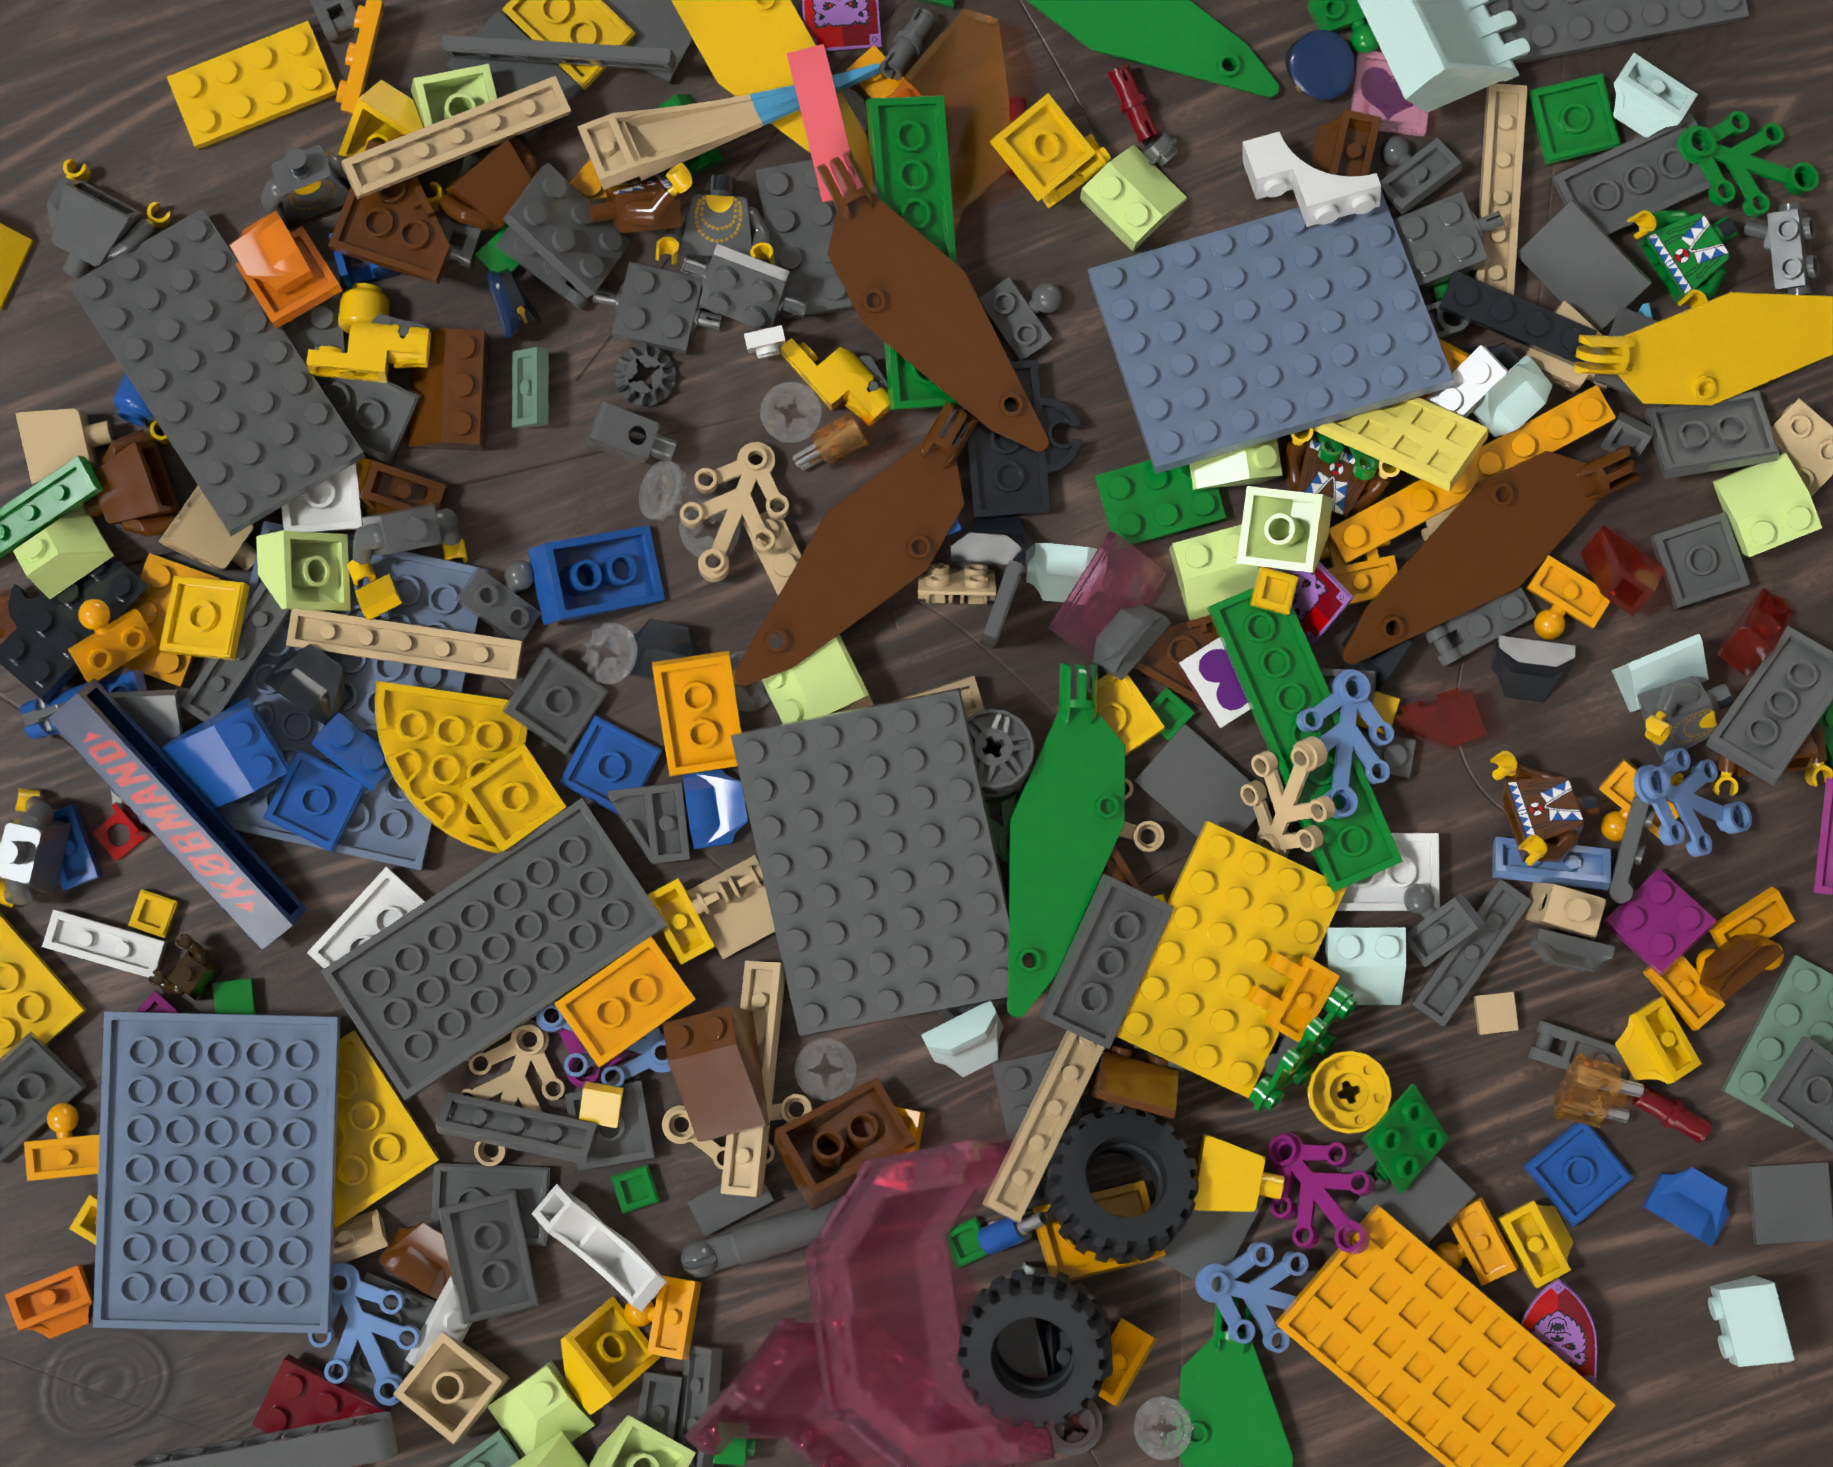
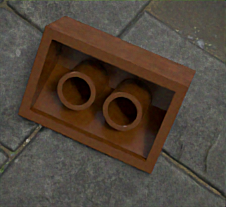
[408,328,490,451]

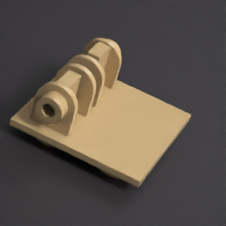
[1771,398,1833,497]
[918,563,996,605]
[687,855,775,959]

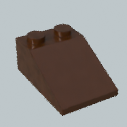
[663,1006,769,1142]
[1089,1046,1179,1119]
[774,1078,916,1211]

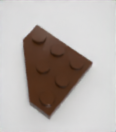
[328,140,452,285]
[1132,615,1230,723]

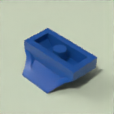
[683,769,748,849]
[1642,1167,1730,1247]

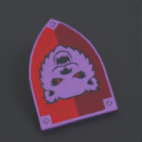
[802,0,882,51]
[1258,561,1354,646]
[1521,1279,1597,1387]

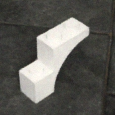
[1243,132,1381,227]
[532,1184,667,1312]

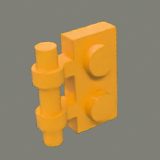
[1319,538,1398,605]

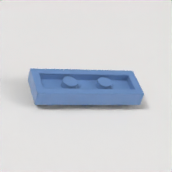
[1492,837,1611,890]

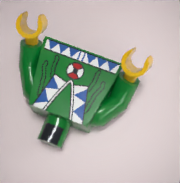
[1627,210,1738,308]

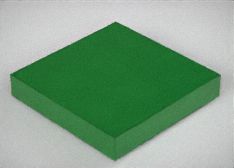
[1527,73,1621,166]

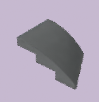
[1334,1155,1476,1246]

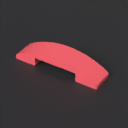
[786,44,858,203]

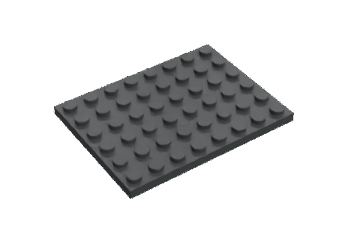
[731,688,1009,1036]

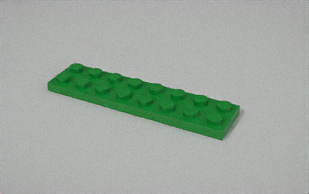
[866,96,959,410]
[1207,587,1403,892]

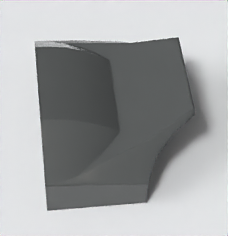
[1093,605,1171,680]
[1529,928,1615,972]

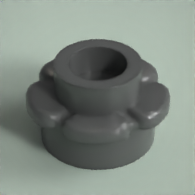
[1143,131,1178,166]

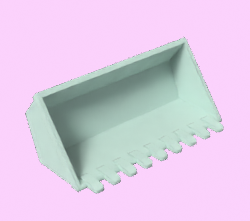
[1358,0,1530,113]

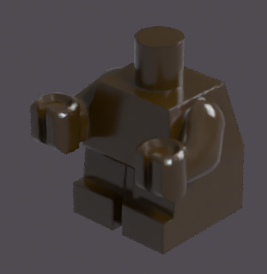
[148,934,224,1001]

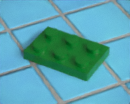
[1094,460,1226,550]

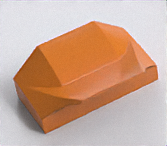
[229,211,313,295]
[5,1264,94,1339]

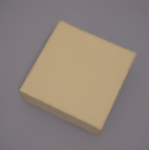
[1473,992,1519,1035]

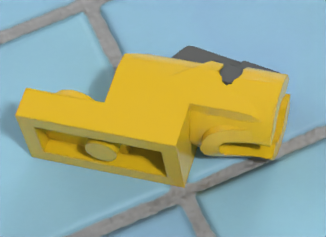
[307,314,431,383]
[780,338,890,427]

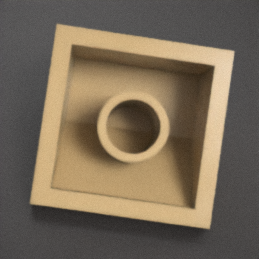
[393,1331,510,1444]

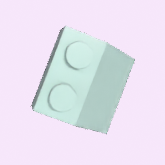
[1612,634,1709,712]
[1322,927,1406,1005]
[1708,1275,1794,1367]

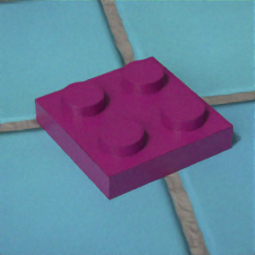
[1604,868,1716,977]

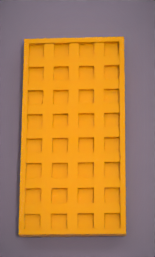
[1275,1204,1615,1467]

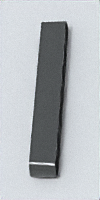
[133,1412,400,1467]

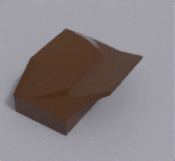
[1310,109,1381,176]
[360,460,446,516]
[1699,935,1784,1002]
[378,1222,451,1299]

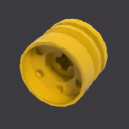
[1307,1051,1392,1134]

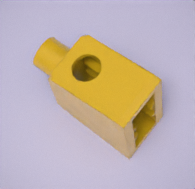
[1194,1134,1284,1212]

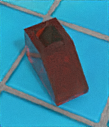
[1580,525,1666,617]
[1716,588,1794,677]
[1393,688,1487,749]

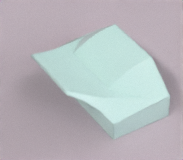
[1613,53,1698,138]
[1472,355,1553,438]
[1026,543,1106,605]
[921,1000,1004,1077]

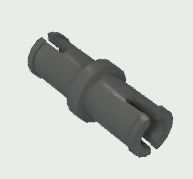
[879,8,936,80]

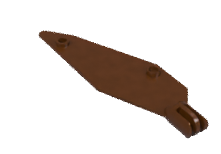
[816,150,1049,452]
[733,401,979,686]
[1342,445,1641,664]

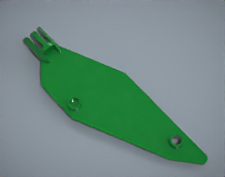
[1026,0,1279,98]
[1007,663,1125,1017]
[1176,1289,1293,1467]

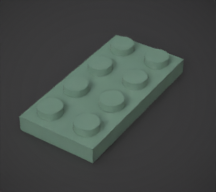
[1721,955,1833,1128]

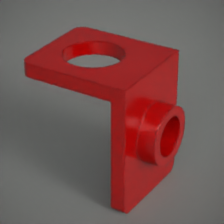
[93,802,151,861]

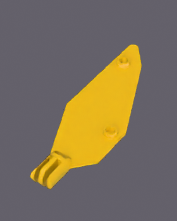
[671,0,873,193]
[1573,292,1833,405]

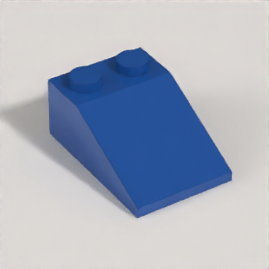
[528,525,665,625]
[159,697,289,808]

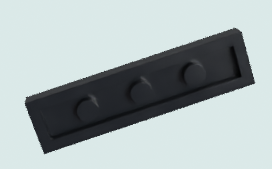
[1438,271,1597,366]

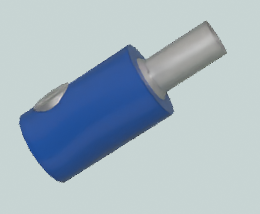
[978,1212,1048,1255]

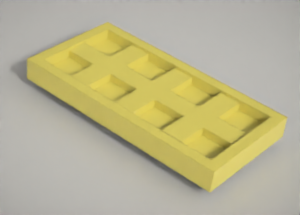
[1313,397,1488,492]

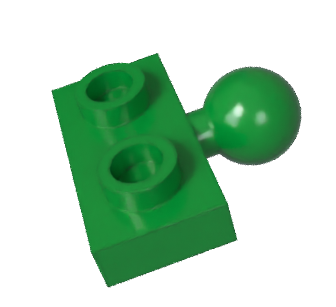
[1307,0,1379,54]

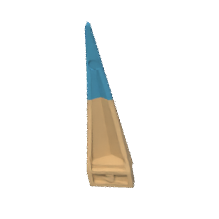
[578,63,881,190]

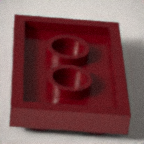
[252,1354,392,1467]

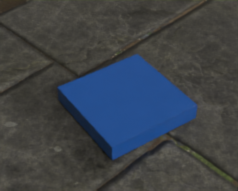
[559,715,663,814]
[263,749,366,853]
[1522,1117,1633,1227]

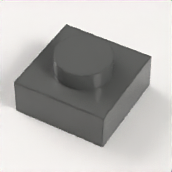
[1600,411,1655,462]

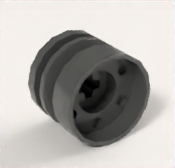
[967,709,1034,804]

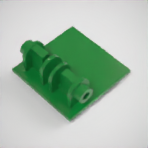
[1363,1084,1449,1194]

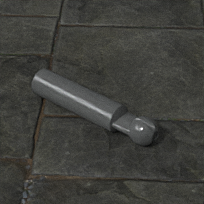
[681,1189,873,1278]

